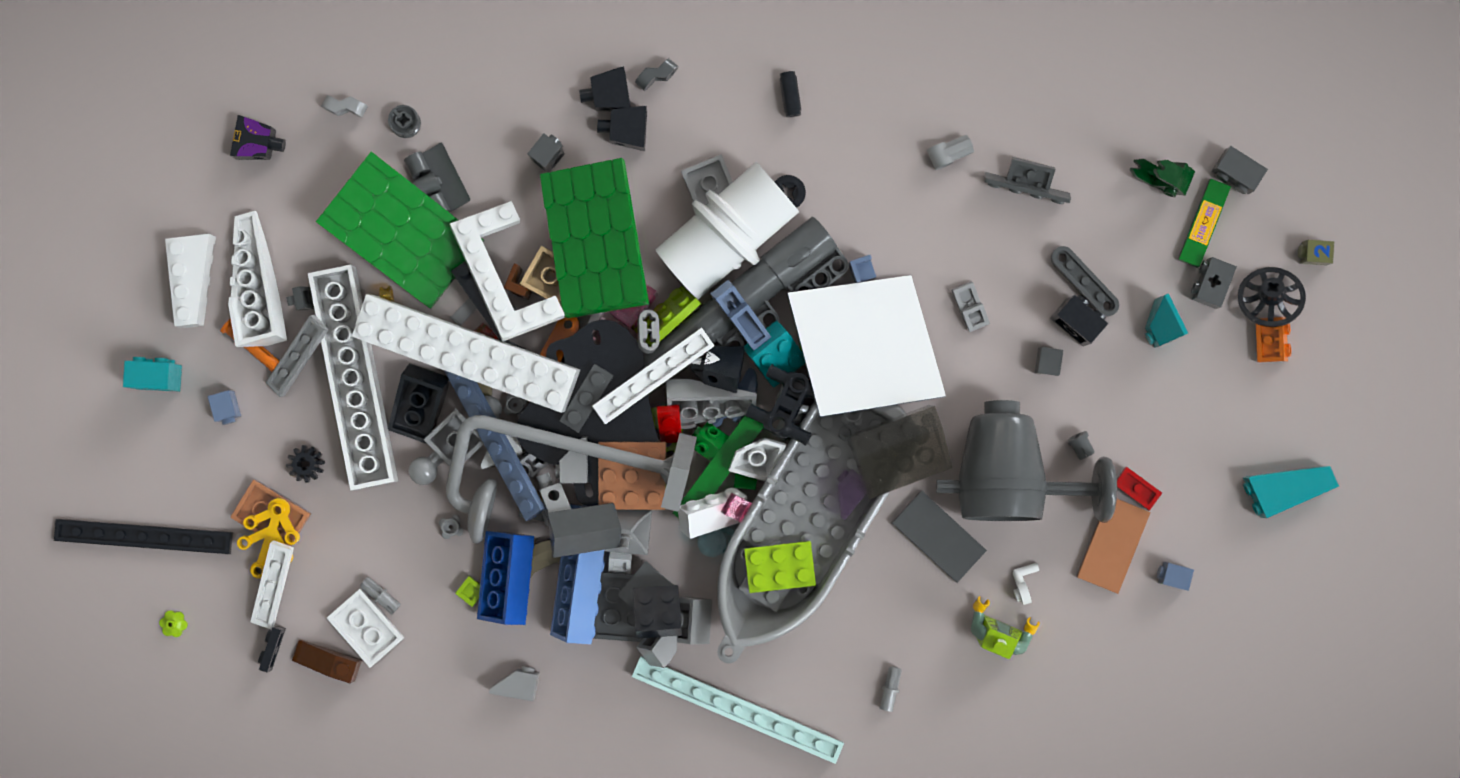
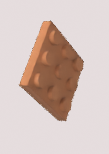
[598,442,666,510]

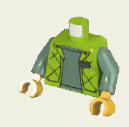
[971,596,1040,659]

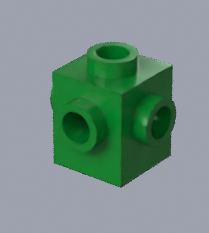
[692,421,729,462]

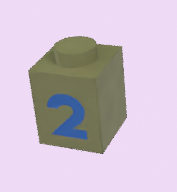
[1298,240,1334,266]

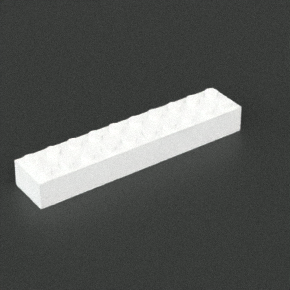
[308,265,398,491]
[352,294,580,413]

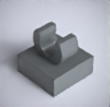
[286,286,314,310]

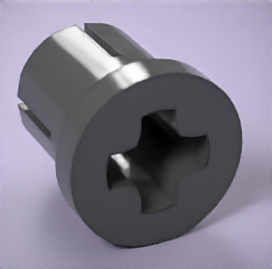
[1067,431,1095,460]

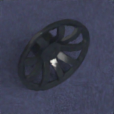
[1238,267,1306,327]

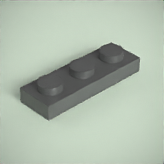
[560,364,614,433]

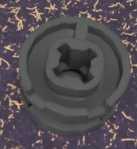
[388,105,421,138]

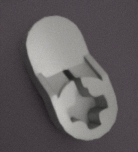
[321,95,368,117]

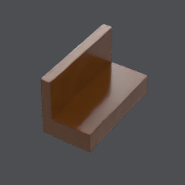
[504,263,532,300]

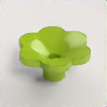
[159,610,188,637]

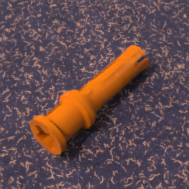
[220,318,280,372]

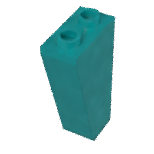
[1243,466,1339,518]

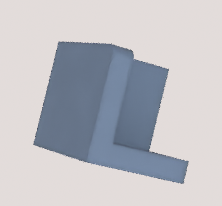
[849,254,876,283]

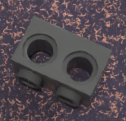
[527,133,565,173]

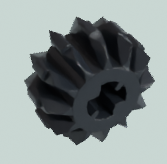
[286,445,325,483]

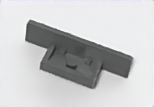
[984,157,1071,204]

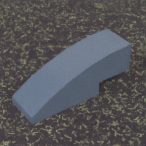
[710,280,771,350]

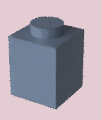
[208,390,241,425]
[1157,562,1194,591]

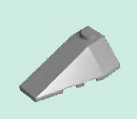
[666,379,757,429]

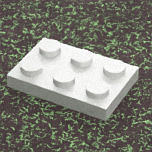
[327,588,404,668]

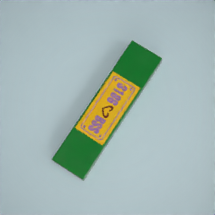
[1178,179,1231,268]

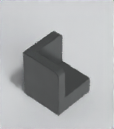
[1035,347,1063,376]

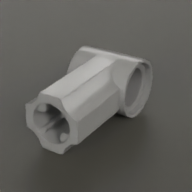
[927,135,974,170]

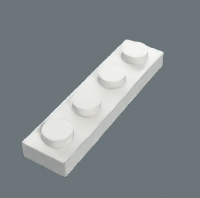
[250,540,294,629]

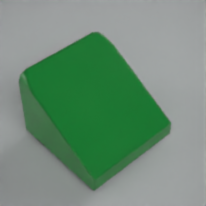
[734,473,757,490]

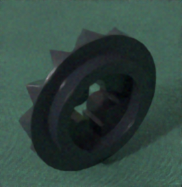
[775,175,806,208]

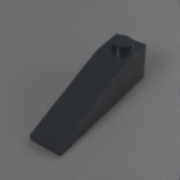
[451,261,507,342]

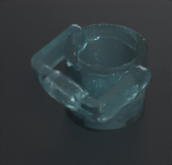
[697,526,735,557]

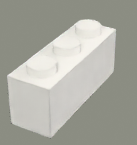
[678,488,748,539]

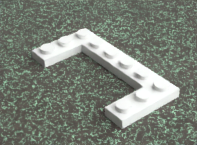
[450,201,564,342]

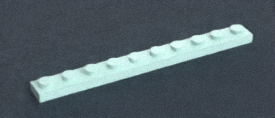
[632,656,844,764]

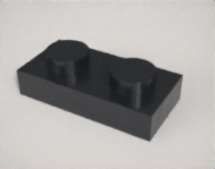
[258,626,286,673]

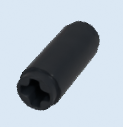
[779,71,802,117]

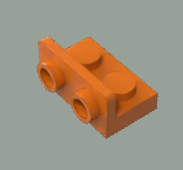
[1256,317,1292,363]

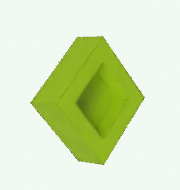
[455,576,480,607]

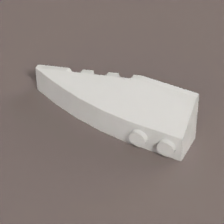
[228,211,287,347]

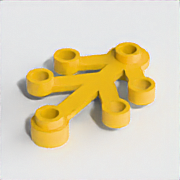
[237,498,300,579]

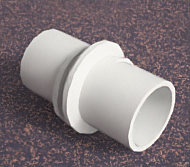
[655,162,799,299]

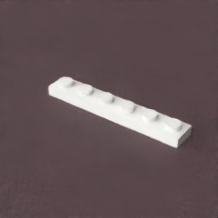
[592,328,714,424]

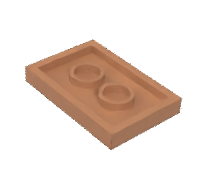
[230,480,311,546]

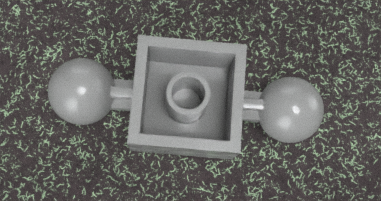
[409,395,502,485]

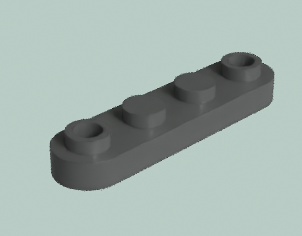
[1051,246,1119,317]

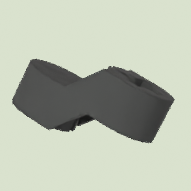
[635,58,679,91]

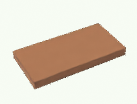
[1076,499,1151,594]

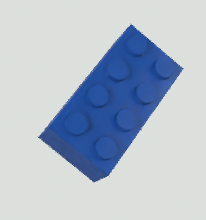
[477,531,534,625]

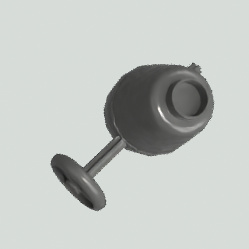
[936,400,1117,523]

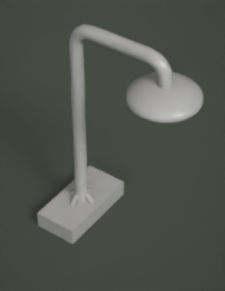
[446,415,697,544]

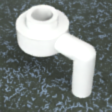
[1013,563,1039,605]

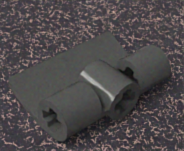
[404,142,471,213]

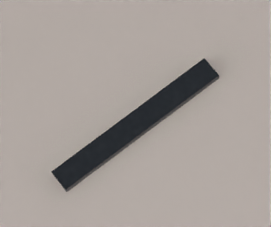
[54,519,233,554]

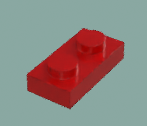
[657,405,682,443]
[1117,467,1162,511]

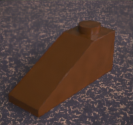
[292,640,362,684]

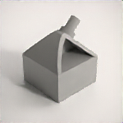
[604,509,652,555]

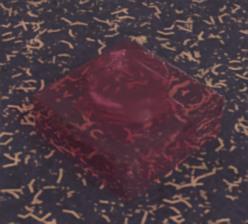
[721,492,752,522]

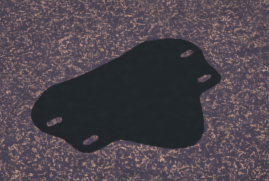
[517,320,659,506]

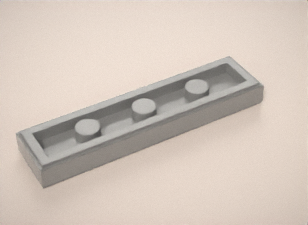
[266,315,329,397]

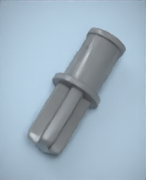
[360,577,401,615]
[879,666,902,712]

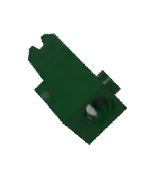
[1130,159,1195,197]

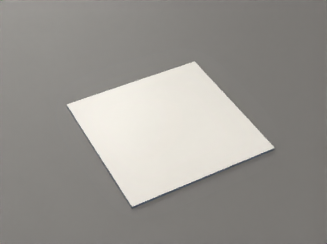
[787,275,946,417]

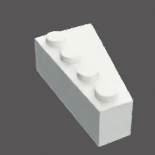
[165,234,216,328]

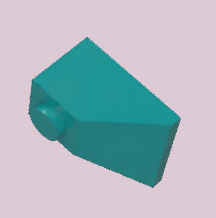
[1145,293,1188,348]

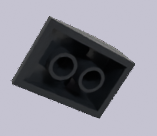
[388,363,450,444]

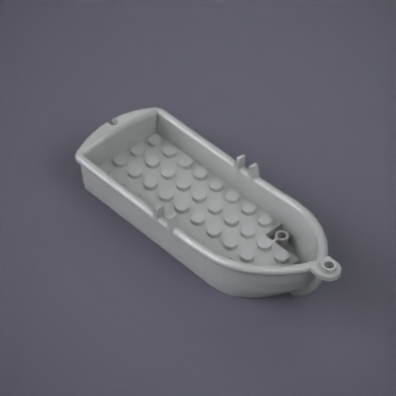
[717,401,922,663]

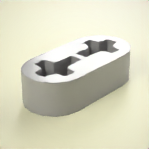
[637,310,660,354]

